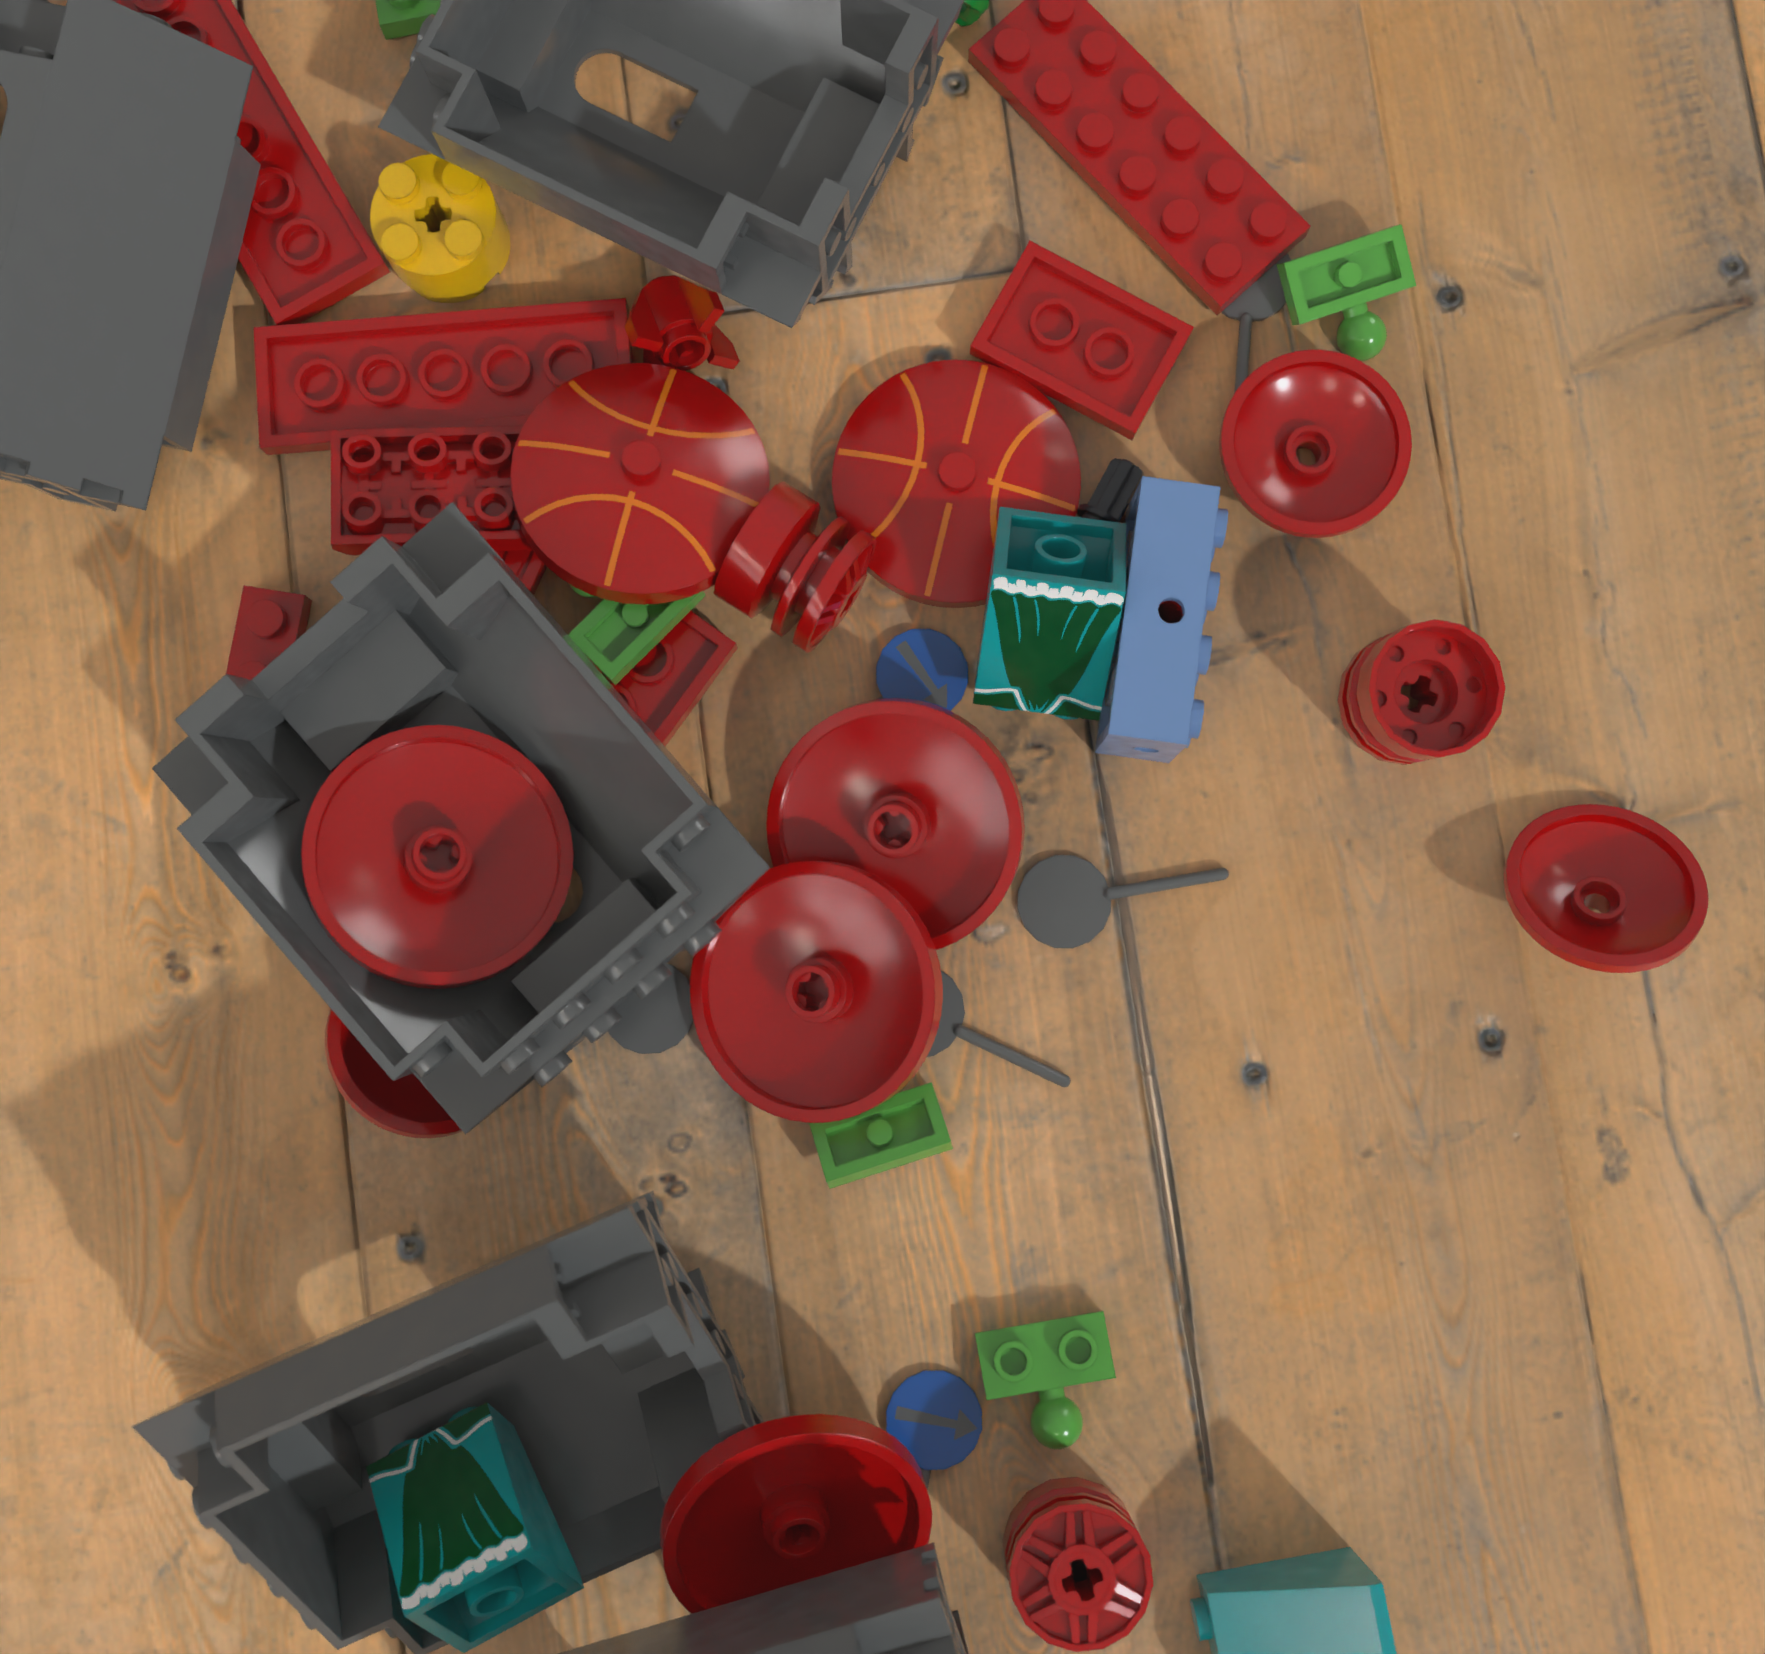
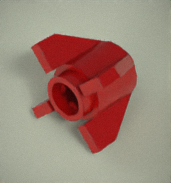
[624,275,740,371]

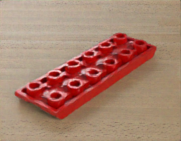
[331,425,532,556]

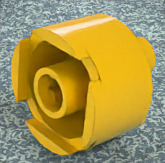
[370,154,511,303]

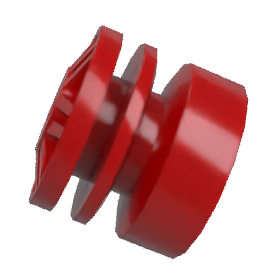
[713,481,877,653]
[1337,619,1506,765]
[1002,1477,1154,1652]

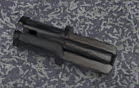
[1077,458,1144,523]

